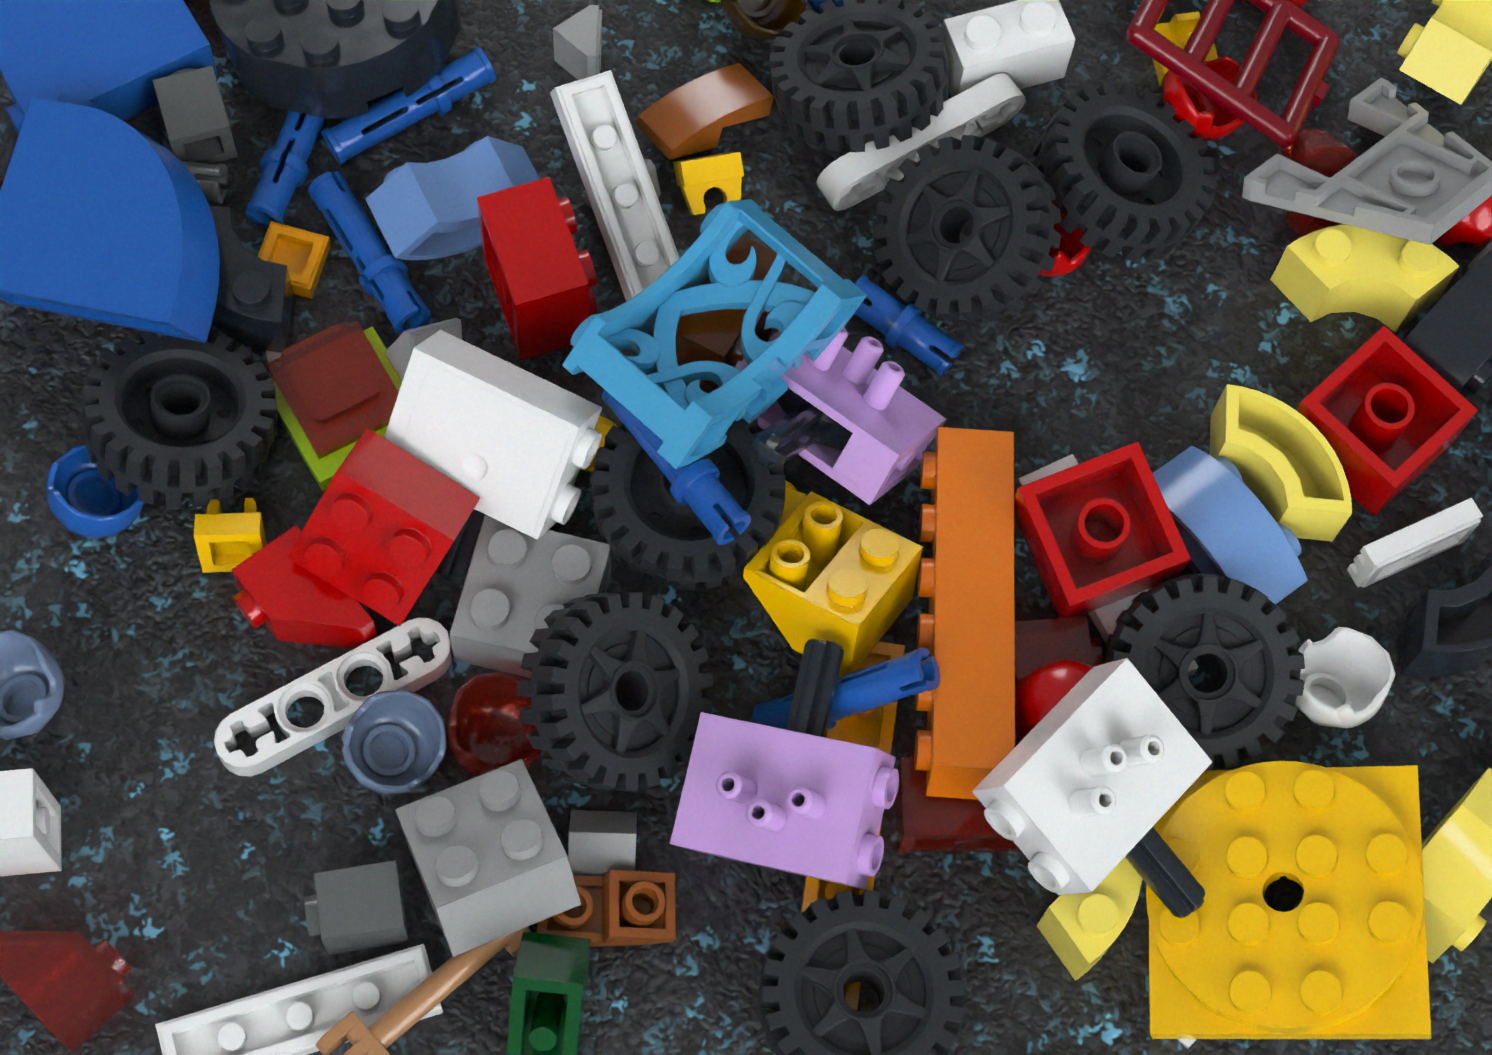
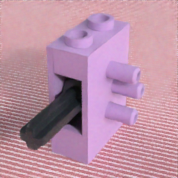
[735,327,947,505]
[670,639,899,890]

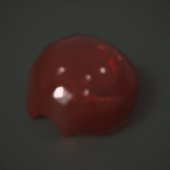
[446,671,541,777]

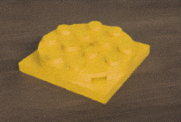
[1146,761,1431,1039]

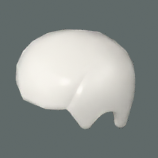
[1295,627,1396,728]

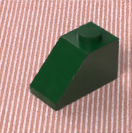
[506,931,591,1055]

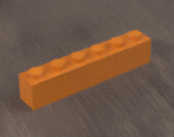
[914,427,1015,800]

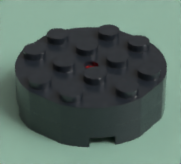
[210,0,461,119]

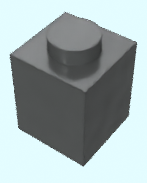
[153,66,238,164]
[304,860,409,955]

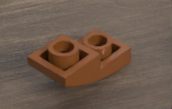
[636,63,774,160]
[532,870,676,947]

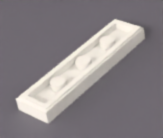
[550,70,680,302]
[155,944,443,1055]

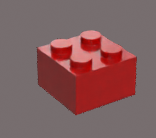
[477,177,598,361]
[1296,325,1478,517]
[287,428,480,626]
[1014,442,1191,623]

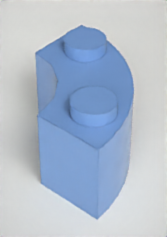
[365,136,540,260]
[1153,446,1308,604]

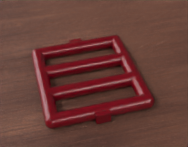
[1126,0,1340,147]

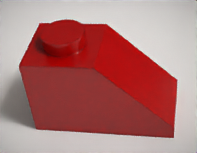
[231,525,377,649]

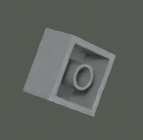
[449,515,611,679]
[395,759,581,957]

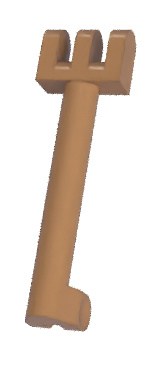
[315,927,531,1055]

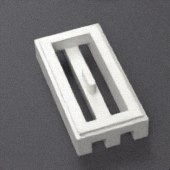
[1347,498,1483,588]

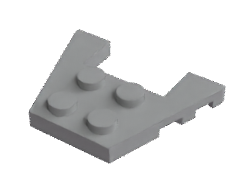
[1242,78,1492,245]

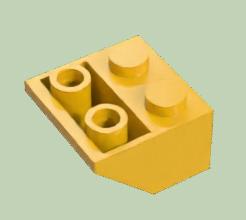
[743,491,923,676]

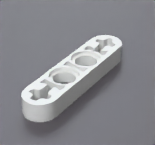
[816,73,1026,211]
[214,618,452,777]

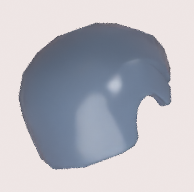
[0,630,65,740]
[342,689,447,796]

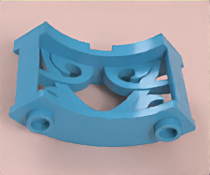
[563,199,867,469]

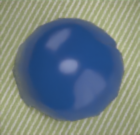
[46,445,144,539]

